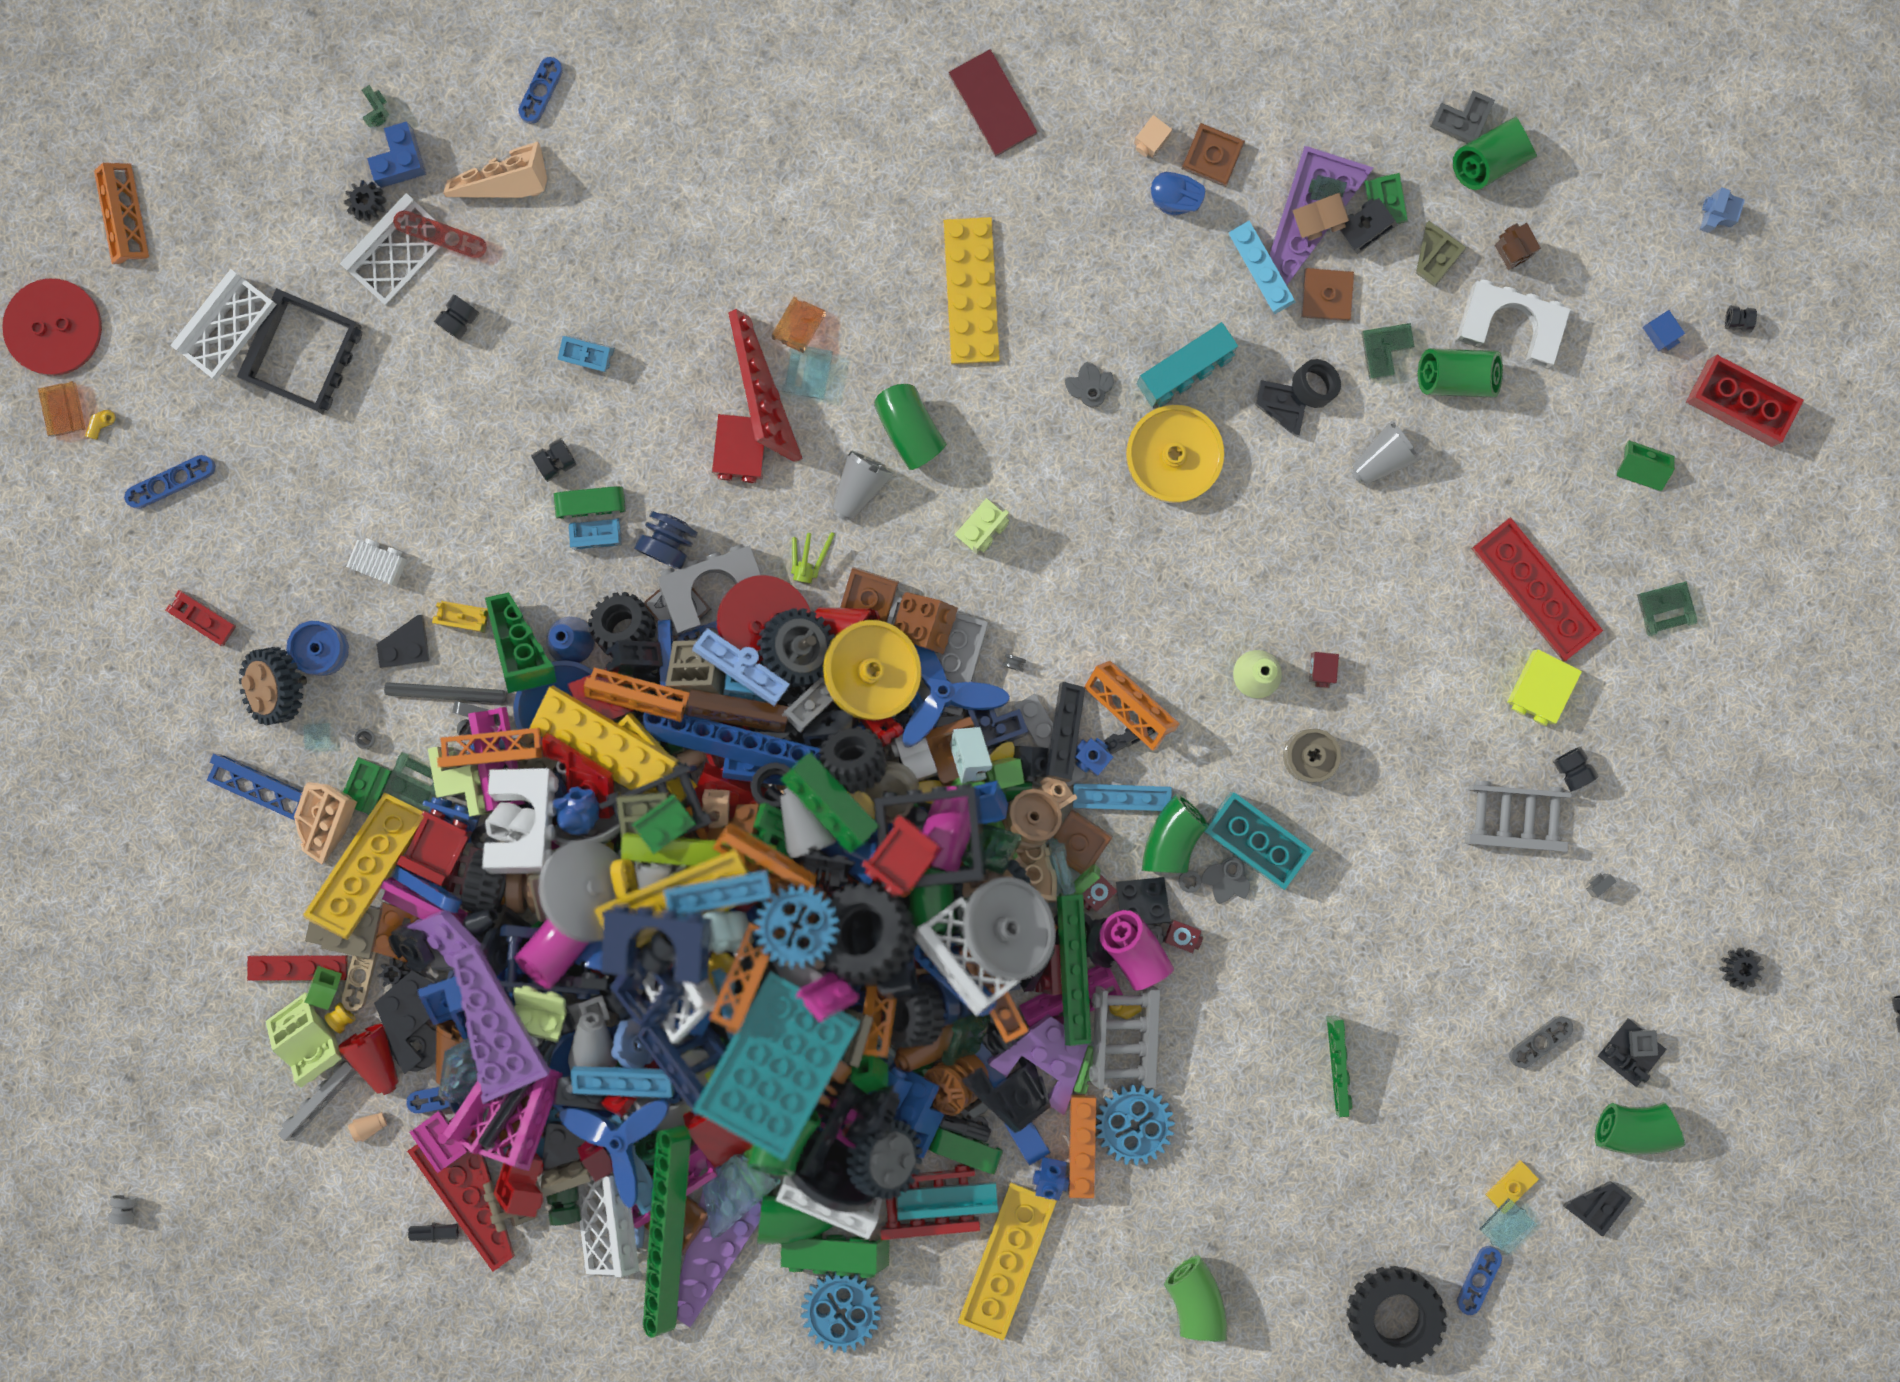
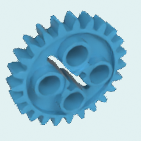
[755,885,839,970]
[1096,1084,1175,1166]
[801,1272,881,1353]

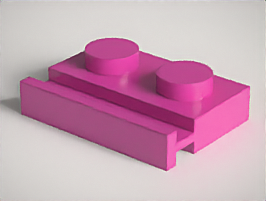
[796,972,859,1023]
[409,1110,469,1173]

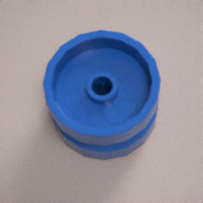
[286,621,349,676]

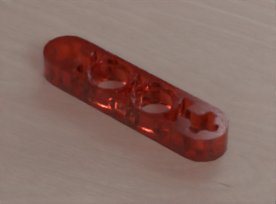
[393,210,487,259]

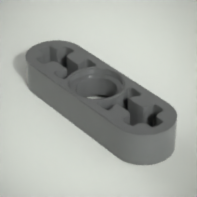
[1509,1016,1573,1068]

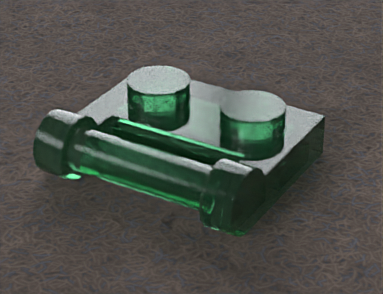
[1637,581,1697,636]
[383,752,436,811]
[961,824,1022,875]
[941,1013,991,1066]

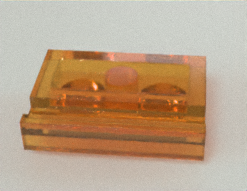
[772,297,825,353]
[38,381,86,437]

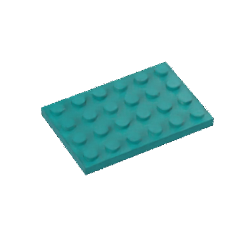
[693,972,860,1161]

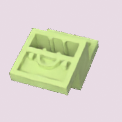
[428,747,494,816]
[266,992,342,1088]

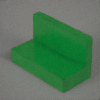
[1617,440,1675,491]

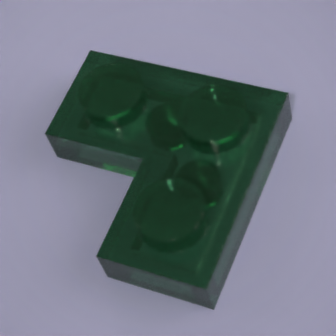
[1361,323,1415,380]

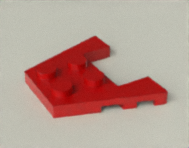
[542,733,614,819]

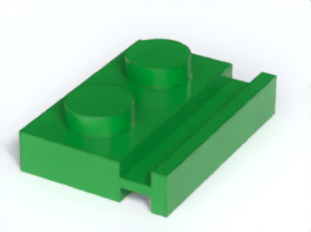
[1365,173,1408,224]
[343,757,393,815]
[632,794,696,854]

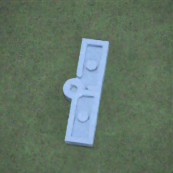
[692,628,790,706]

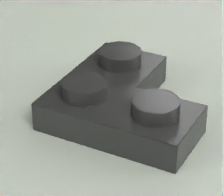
[1430,90,1495,143]

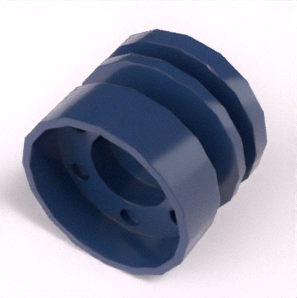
[634,511,698,570]

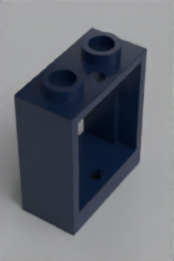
[610,948,685,1029]

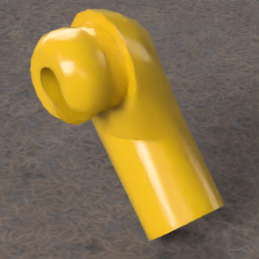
[85,410,116,440]
[1109,1005,1142,1020]

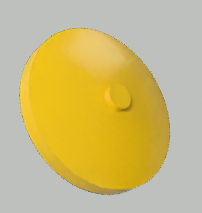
[1126,405,1224,503]
[823,620,921,720]

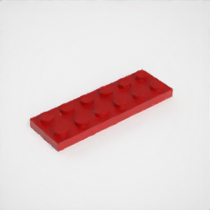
[1471,517,1603,662]

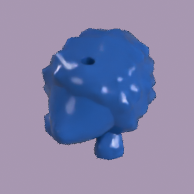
[553,787,600,835]

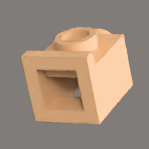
[1037,777,1077,809]
[703,789,730,828]

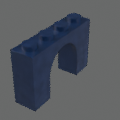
[601,903,711,985]

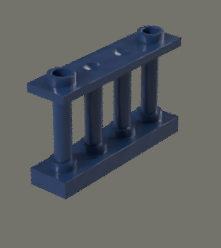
[499,925,599,999]
[637,1024,727,1116]

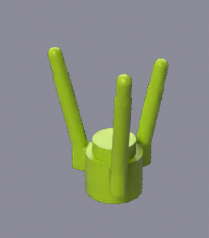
[791,532,835,584]

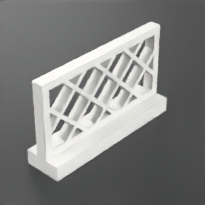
[340,193,451,306]
[170,269,277,381]
[913,897,1022,1016]
[642,960,718,1043]
[577,1174,639,1277]
[776,1176,882,1239]

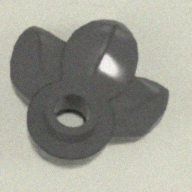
[1065,362,1114,408]
[1201,857,1250,904]

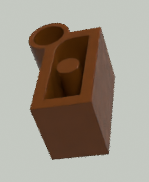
[1495,223,1541,270]

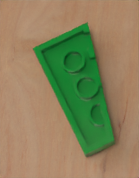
[1326,1015,1352,1117]

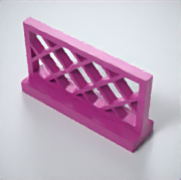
[477,1069,563,1171]

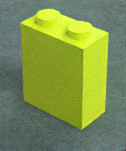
[1507,649,1582,726]

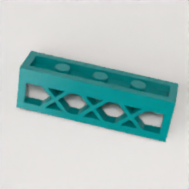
[897,1182,998,1220]

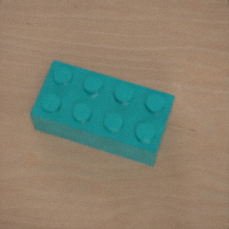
[1136,322,1238,408]
[1204,792,1314,890]

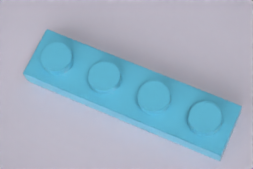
[1228,221,1296,315]

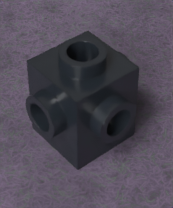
[1013,746,1048,781]

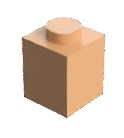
[1134,115,1172,158]

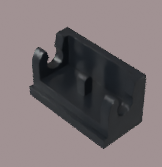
[606,640,663,673]

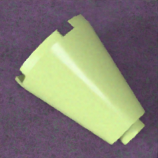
[1233,650,1282,698]

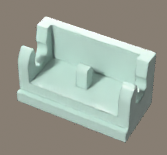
[950,727,992,783]

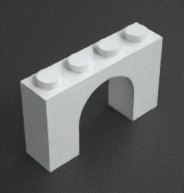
[1456,280,1570,368]
[483,769,558,874]

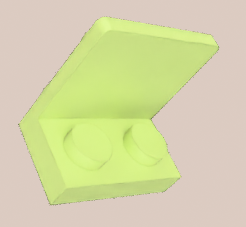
[955,498,1010,554]
[514,986,566,1042]

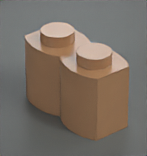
[1292,193,1350,241]

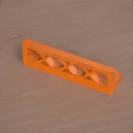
[94,163,149,264]
[1084,661,1180,751]
[584,668,690,722]
[437,728,543,767]
[713,822,816,892]
[709,924,778,1034]
[862,986,897,1057]

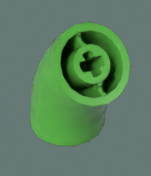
[1164,1255,1227,1342]

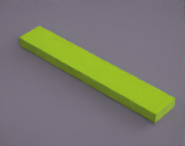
[621,833,776,873]

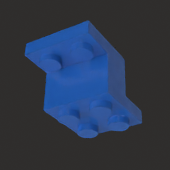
[418,976,469,1040]
[893,1070,944,1159]

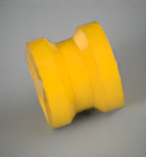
[324,1002,356,1034]

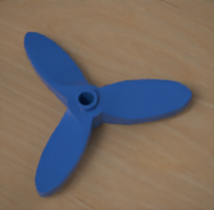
[903,645,1010,748]
[559,1100,670,1208]

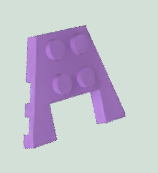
[405,910,481,967]
[987,1014,1088,1115]

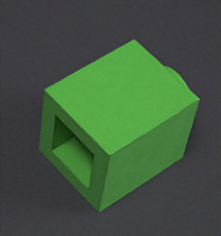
[984,757,1024,789]
[304,966,342,1010]

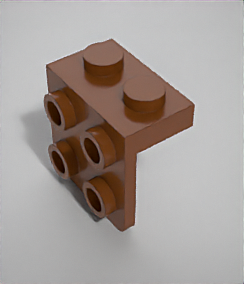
[894,592,958,654]
[925,717,986,785]

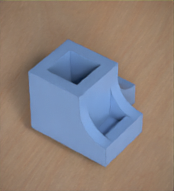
[1699,187,1745,233]

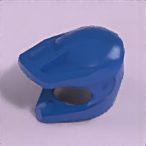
[1151,172,1206,216]

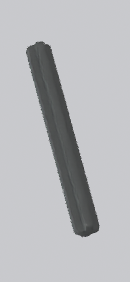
[384,682,506,703]

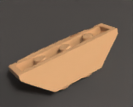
[294,782,357,864]

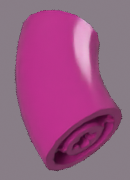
[922,786,971,872]
[1100,910,1175,991]
[515,919,589,989]

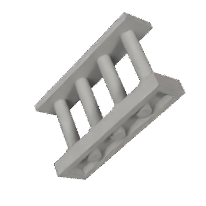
[1464,780,1572,852]
[1089,985,1160,1089]

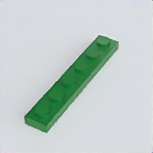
[1057,894,1092,1046]

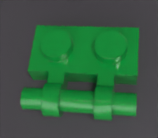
[750,803,793,860]

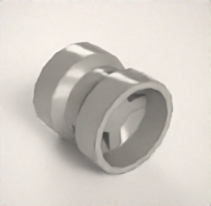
[108,1195,136,1225]

